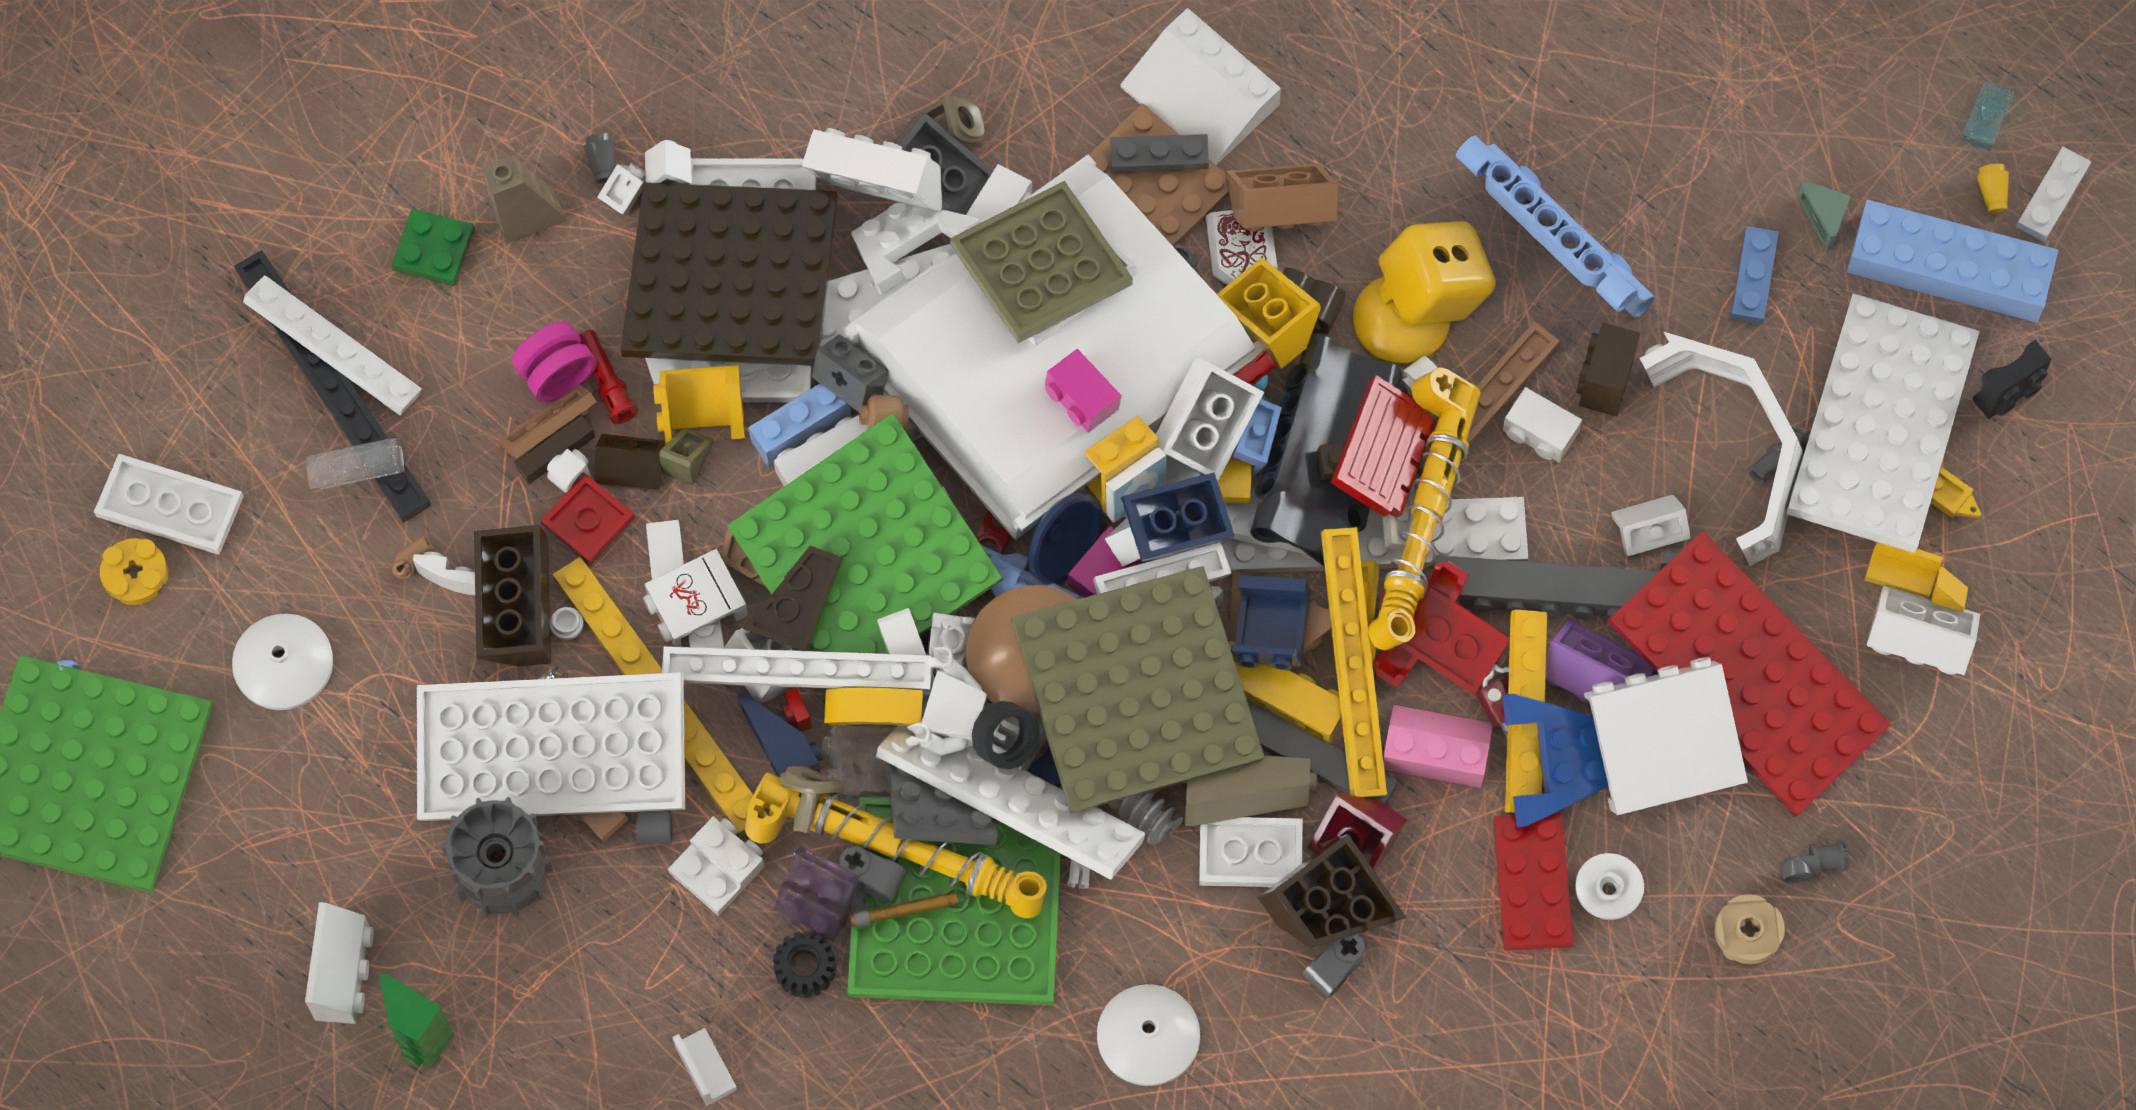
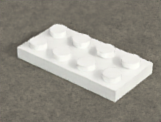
[94,454,244,555]

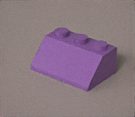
[1545,618,1655,703]

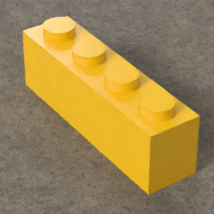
[1229,640,1342,744]

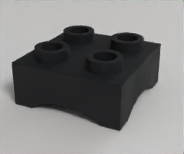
[1972,339,2052,419]

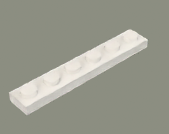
[243,275,422,416]

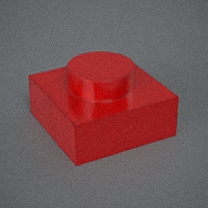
[782,688,812,732]

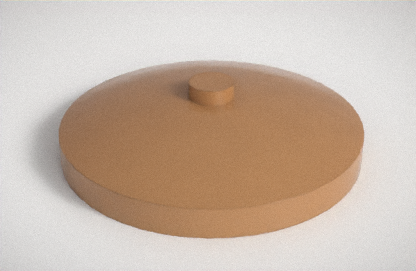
[965,585,1077,717]

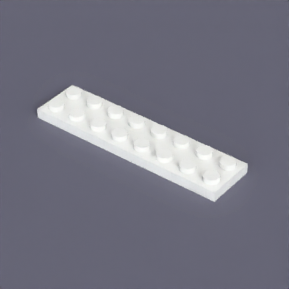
[876,717,1145,880]

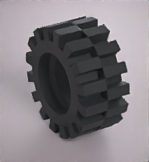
[773,931,836,998]

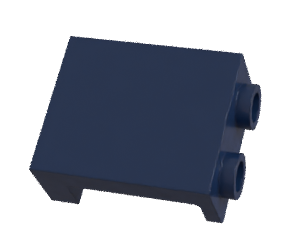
[1230,575,1311,670]

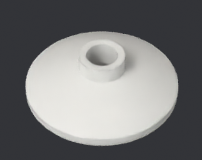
[1575,853,1644,920]

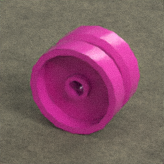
[511,321,597,403]

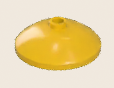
[1352,276,1451,366]

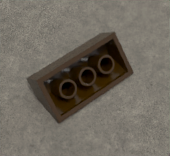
[474,525,551,667]

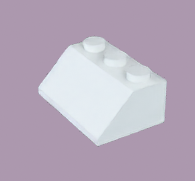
[1867,585,1980,675]
[305,902,374,1024]

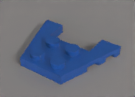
[1502,694,1608,827]

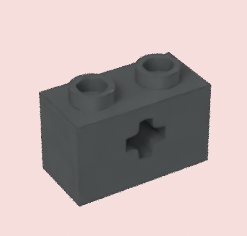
[812,334,888,412]

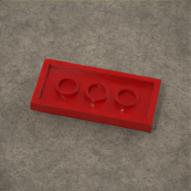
[1493,813,1573,951]

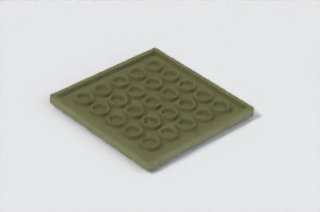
[1011,566,1265,814]

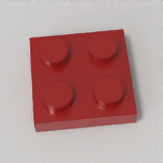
[540,474,635,565]

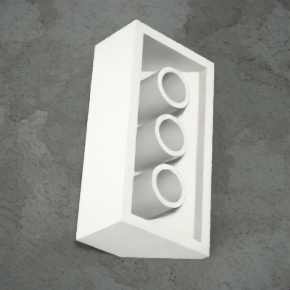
[802,128,942,212]

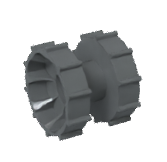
[441,797,553,917]

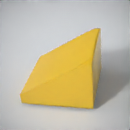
[1930,566,1968,612]

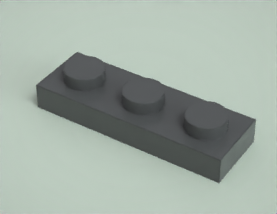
[1110,134,1209,172]

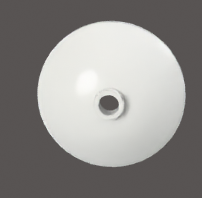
[232,614,333,710]
[1097,984,1200,1086]

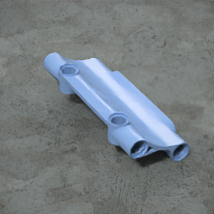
[1456,135,1655,318]

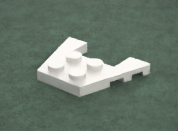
[851,202,981,295]

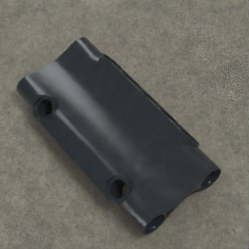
[1250,334,1402,567]

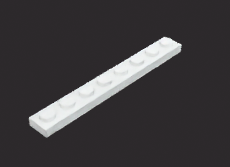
[662,646,933,692]

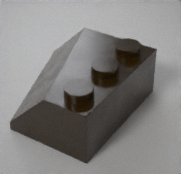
[1258,834,1407,948]

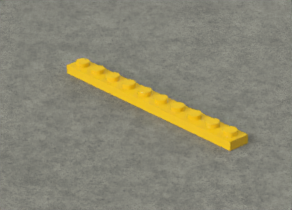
[552,557,767,837]

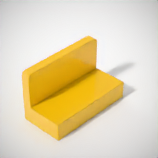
[1864,542,1943,598]

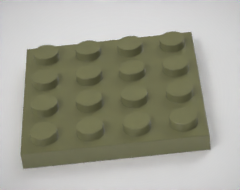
[950,181,1133,343]

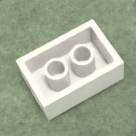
[1155,357,1264,481]

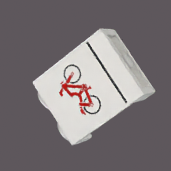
[643,549,748,647]

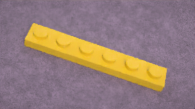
[1505,610,1547,814]

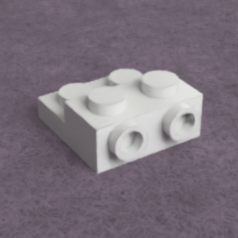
[668,816,765,916]

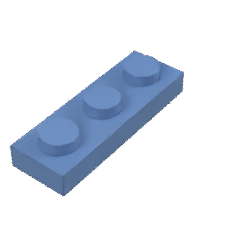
[1730,226,1779,325]

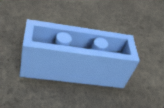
[748,383,852,467]

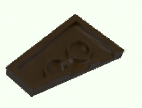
[743,546,843,651]

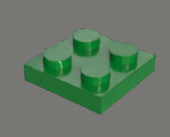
[391,208,475,286]

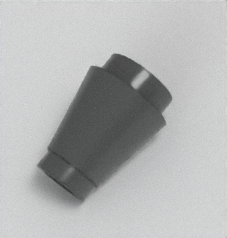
[583,133,615,183]

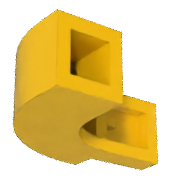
[824,688,923,727]

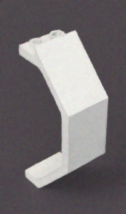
[1640,332,1804,566]

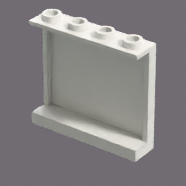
[1584,657,1748,815]

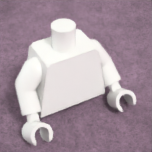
[906,646,1000,755]

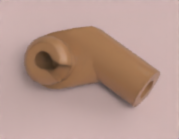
[392,535,433,580]

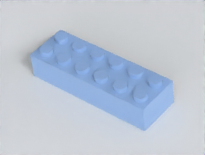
[1846,200,2058,323]

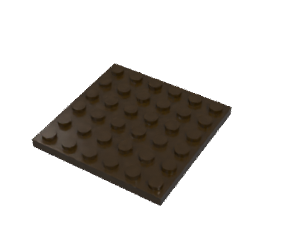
[621,182,838,366]

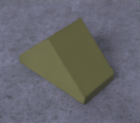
[659,428,714,485]

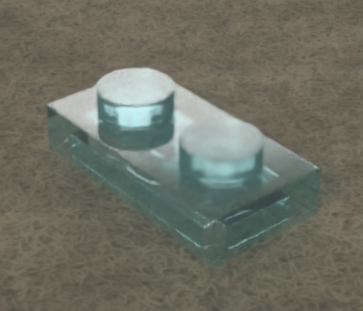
[1960,81,2015,151]

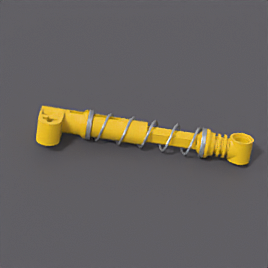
[1368,367,1481,650]
[745,772,1047,918]

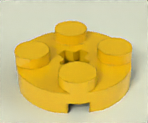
[100,538,168,605]

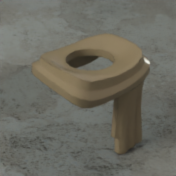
[913,95,985,143]
[780,766,845,833]

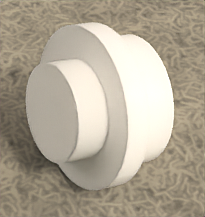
[550,607,584,640]

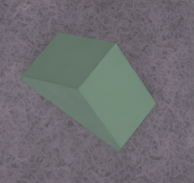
[1797,181,1851,251]

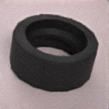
[971,701,1040,770]

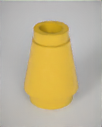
[1976,164,2009,214]

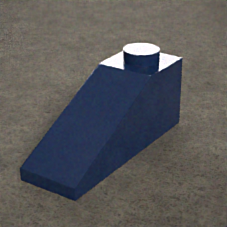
[737,692,823,777]

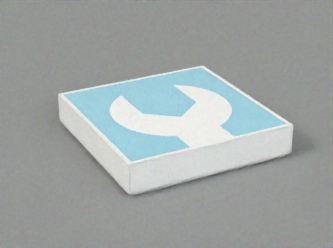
[1106,447,1166,523]

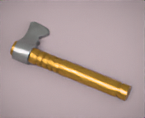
[846,891,958,929]

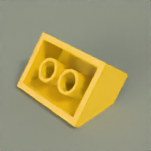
[1217,257,1321,369]

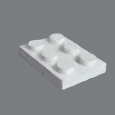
[1199,817,1303,887]

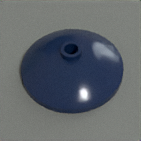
[1028,492,1103,585]

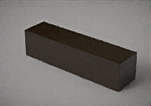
[515,415,595,484]

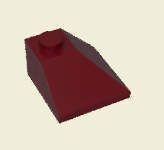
[1307,793,1408,871]

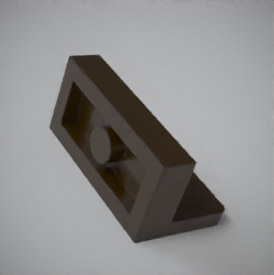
[594,434,666,490]

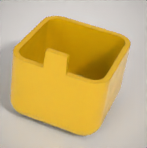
[1378,221,1496,325]

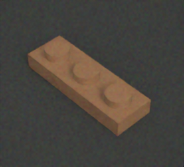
[499,384,597,459]

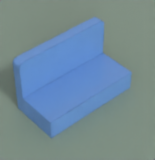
[1232,399,1282,478]

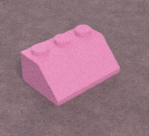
[1383,705,1493,788]

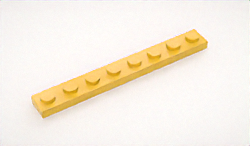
[1321,527,1387,798]

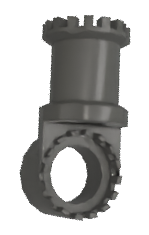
[1780,840,1849,883]

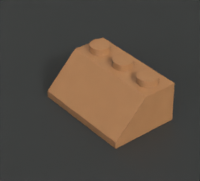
[1226,163,1338,231]

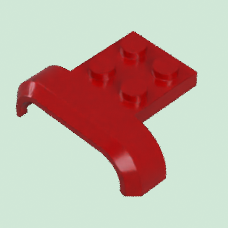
[1373,561,1510,695]

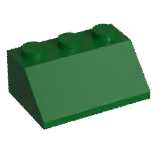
[379,972,454,1069]

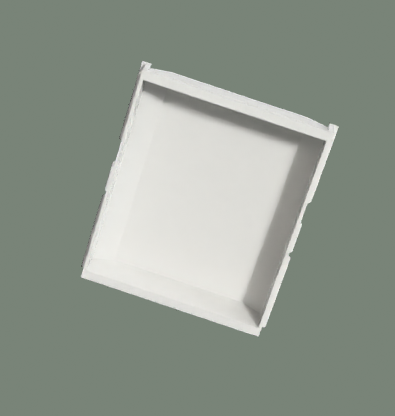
[844,155,1266,540]

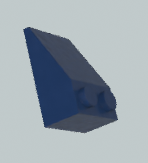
[1121,472,1235,561]

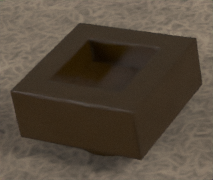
[1316,444,1345,480]

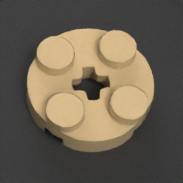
[1715,894,1785,964]

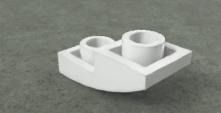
[413,552,475,595]

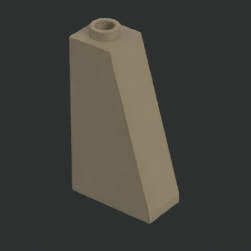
[482,155,567,244]
[1185,756,1317,826]

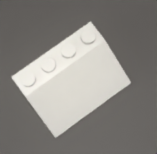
[1121,8,1281,165]

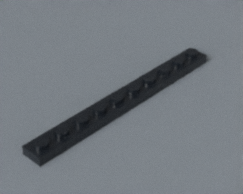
[234,250,431,523]

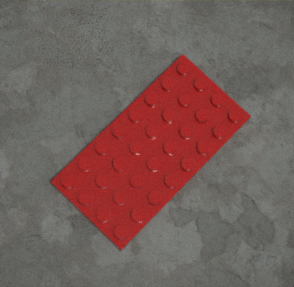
[1607,531,1892,816]

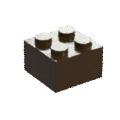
[1576,322,1640,417]

